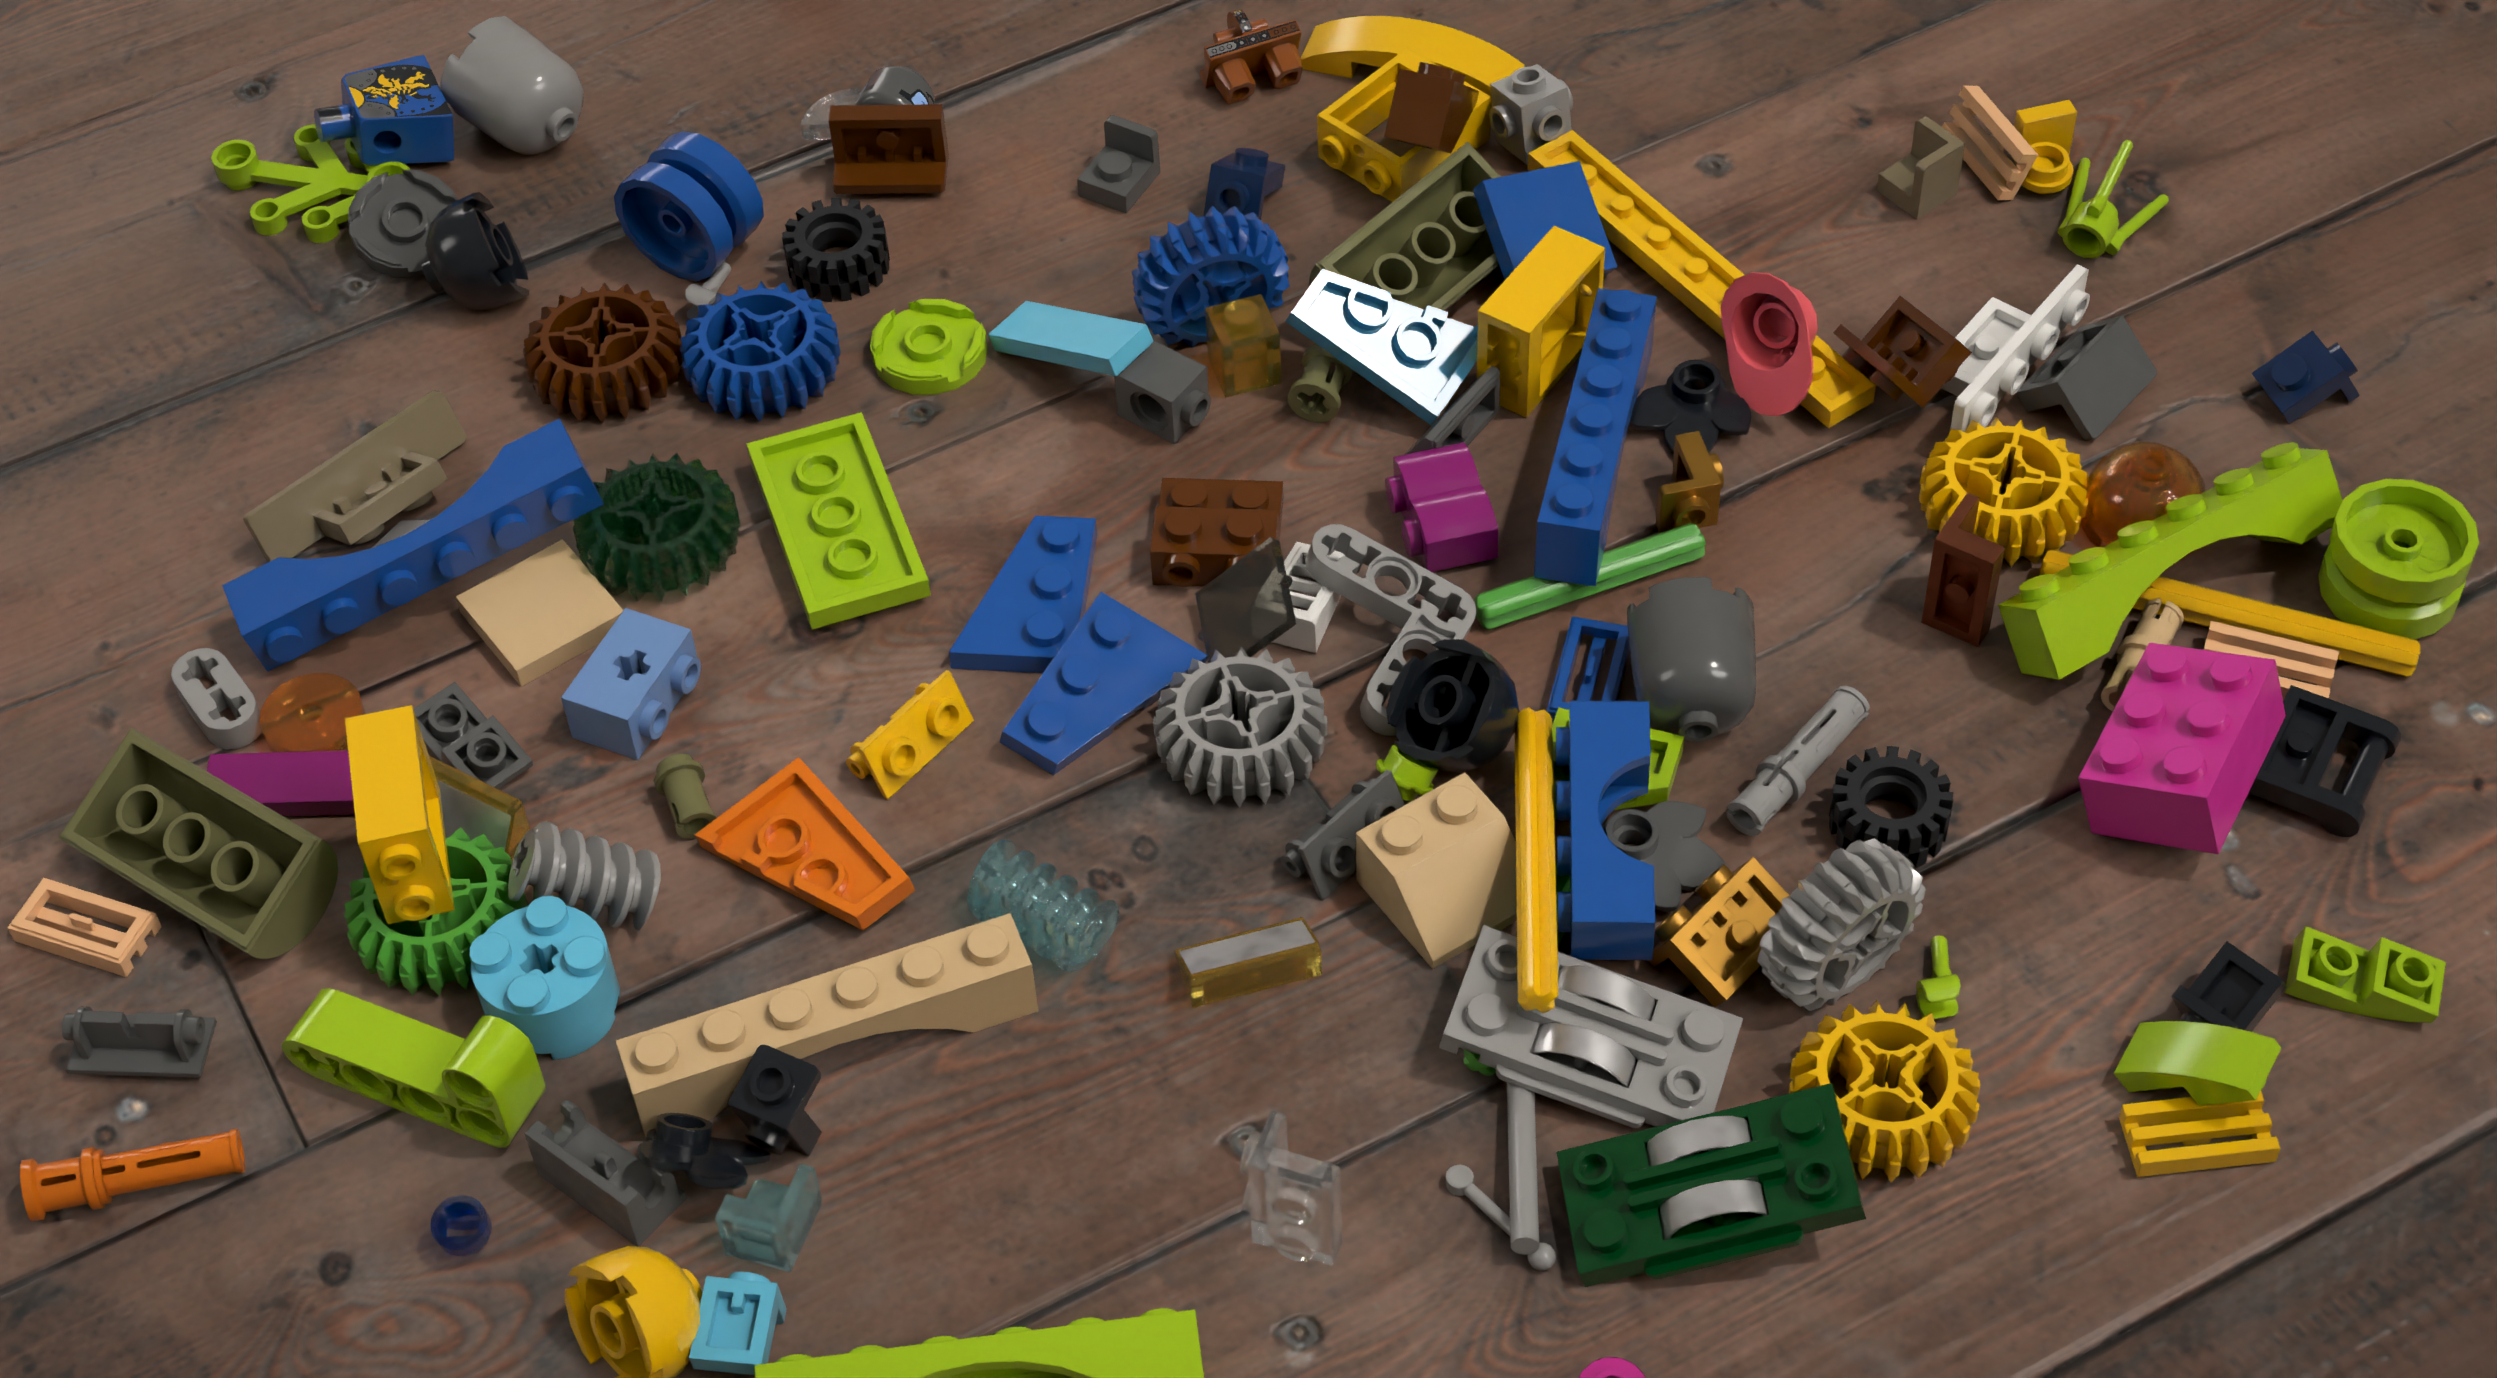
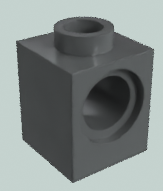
[1114,340,1211,444]

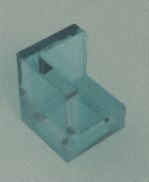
[715,1164,823,1272]

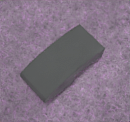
[414,682,533,801]

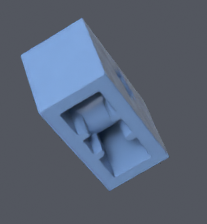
[561,608,701,760]

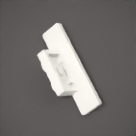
[1941,264,2090,432]

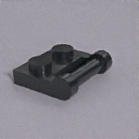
[2249,685,2401,837]

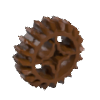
[523,283,683,423]

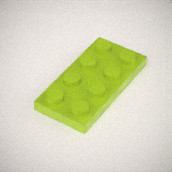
[746,412,931,630]

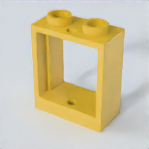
[1317,48,1491,202]
[1476,226,1605,418]
[345,705,455,924]

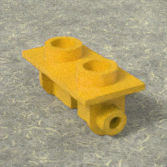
[846,670,974,799]

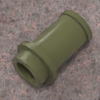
[653,754,716,839]

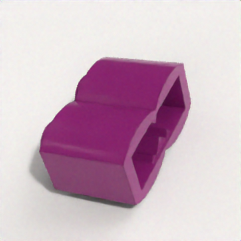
[1385,442,1498,572]

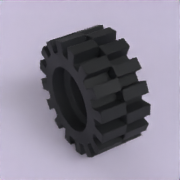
[782,198,890,302]
[1829,746,1953,868]

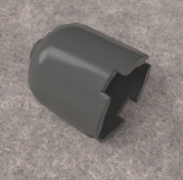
[1627,577,1757,742]

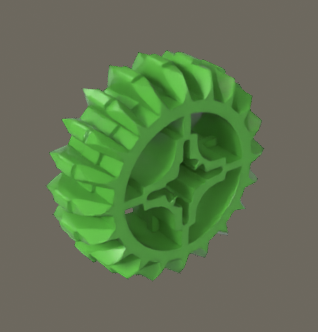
[344,827,529,996]

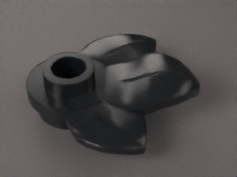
[1630,360,1751,454]
[638,1113,771,1190]

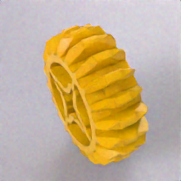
[1919,417,2089,568]
[1788,999,1980,1183]

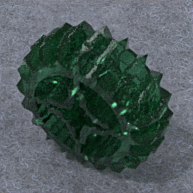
[573,453,741,602]

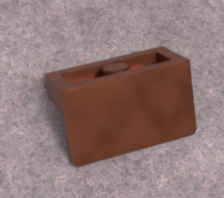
[1921,493,2005,647]

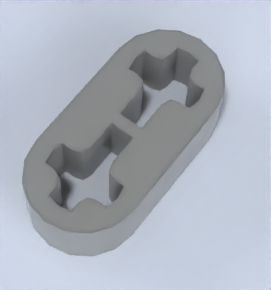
[171,648,264,750]

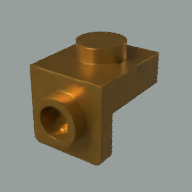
[1655,431,1724,533]

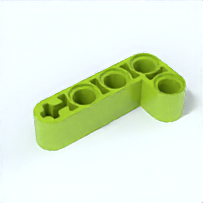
[281,988,546,1148]

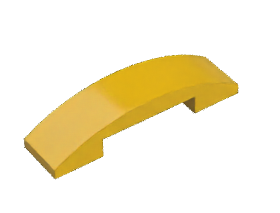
[1300,16,1524,105]

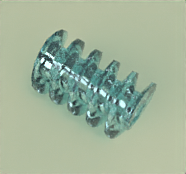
[967,839,1119,972]

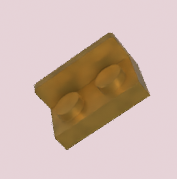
[1648,857,1790,1007]

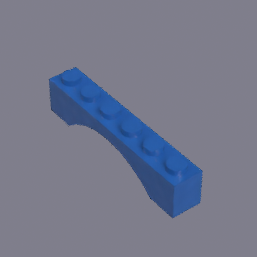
[1534,288,1657,587]
[222,418,604,672]

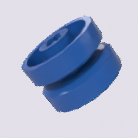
[614,131,764,281]

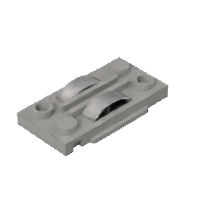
[1439,925,1743,1128]

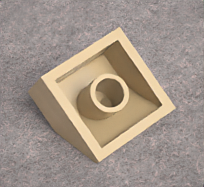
[1356,772,1517,969]

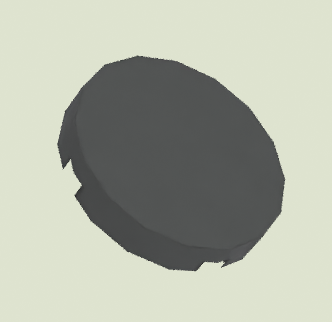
[348,170,458,277]

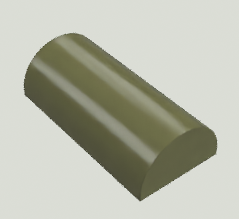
[1309,142,1501,311]
[58,727,338,959]

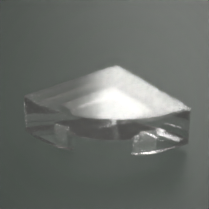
[801,88,862,140]

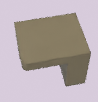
[1876,116,1965,219]

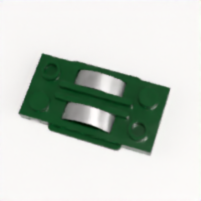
[1556,1083,1866,1287]

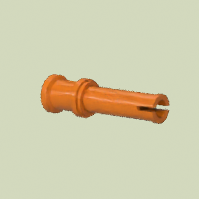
[20,1128,246,1222]

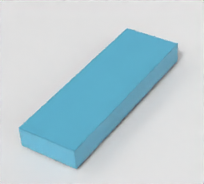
[988,301,1153,376]

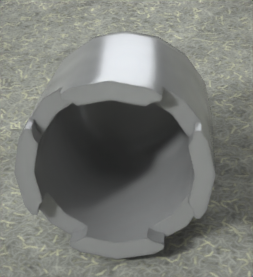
[441,16,584,155]

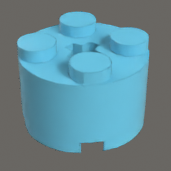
[469,896,620,1060]

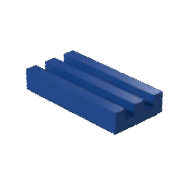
[1547,616,1630,724]

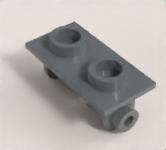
[1281,770,1404,900]
[62,1006,217,1078]

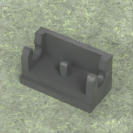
[524,1100,687,1247]

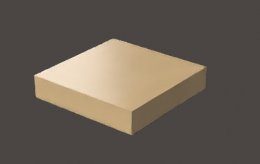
[456,539,623,687]

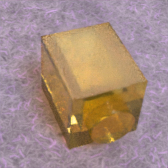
[1205,294,1282,398]

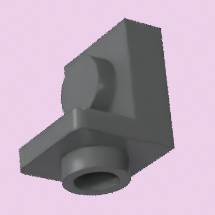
[1077,115,1161,213]

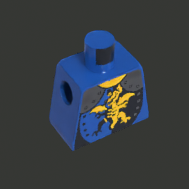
[314,55,454,165]

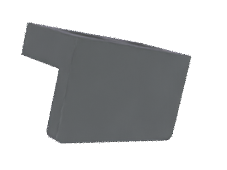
[2016,315,2157,441]

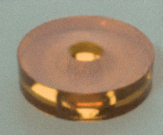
[260,673,366,752]

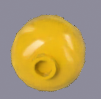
[565,1246,703,1378]

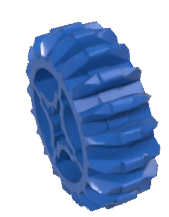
[1132,206,1290,348]
[680,281,841,422]

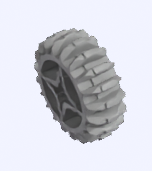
[1153,646,1328,808]
[1758,838,1926,1011]

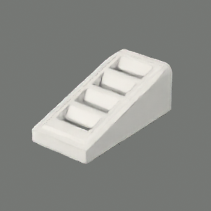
[1256,542,1345,653]

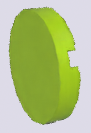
[870,299,988,395]

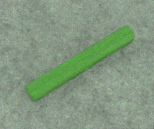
[1474,523,1706,630]

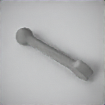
[1446,1165,1556,1271]

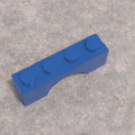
[1556,701,1655,960]

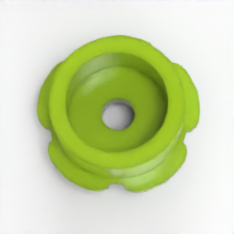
[1375,745,1438,801]

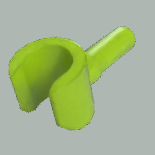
[1916,935,1961,1019]

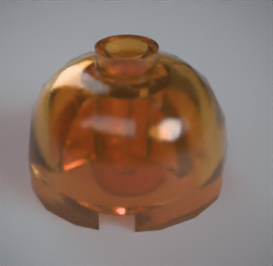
[2080,441,2206,547]

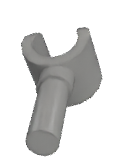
[685,262,731,319]

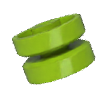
[2318,479,2479,639]

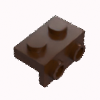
[828,104,949,194]
[1833,296,1972,408]

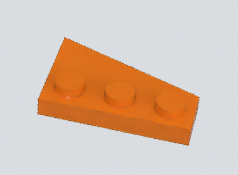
[694,757,916,930]

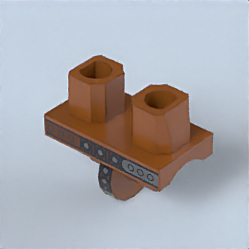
[1200,9,1303,104]

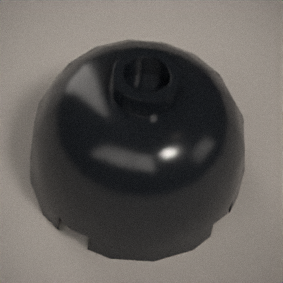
[422,192,529,311]
[1386,639,1520,772]

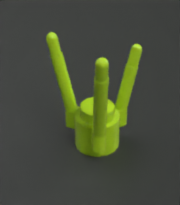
[2057,140,2169,259]

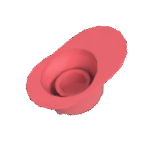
[1720,272,1818,416]

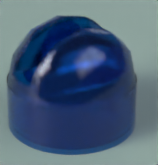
[431,1195,492,1257]

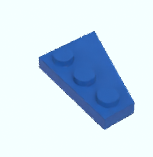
[949,515,1097,673]
[999,592,1208,775]

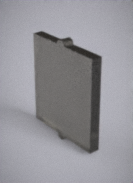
[1195,537,1296,663]

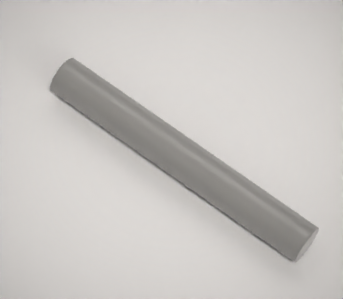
[1507,1082,1539,1255]

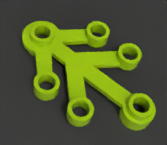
[211,124,410,243]

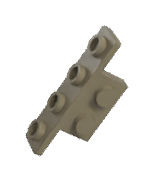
[243,390,467,562]

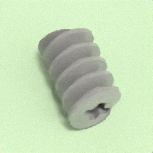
[508,821,661,931]

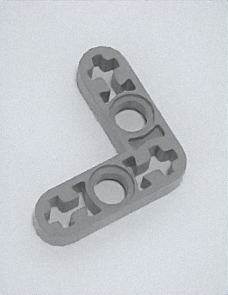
[1305,524,1477,736]

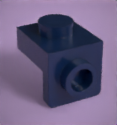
[1204,148,1285,220]
[2252,330,2360,424]

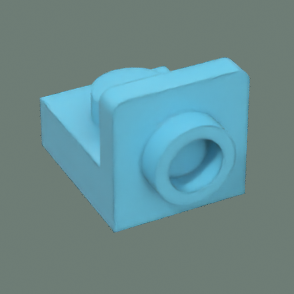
[689,1272,787,1375]

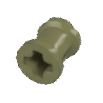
[1287,344,1354,423]

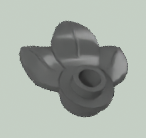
[1602,801,1728,912]

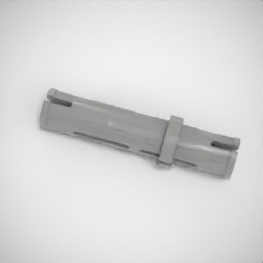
[1726,686,1870,836]

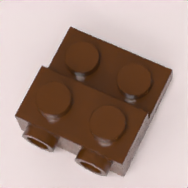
[1150,478,1284,589]

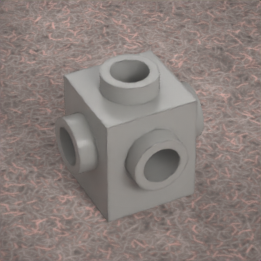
[1489,64,1573,164]

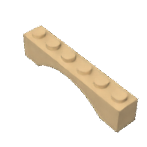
[616,913,1038,1137]

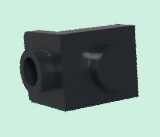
[2171,941,2287,1032]
[727,1044,822,1156]

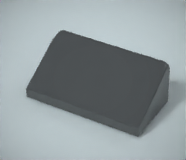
[1404,366,1500,455]

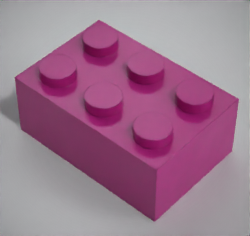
[2078,643,2286,854]

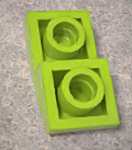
[2285,926,2446,1023]
[2114,1021,2282,1106]

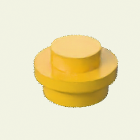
[2016,142,2073,194]

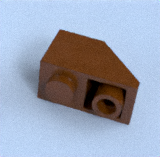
[1384,62,1479,153]

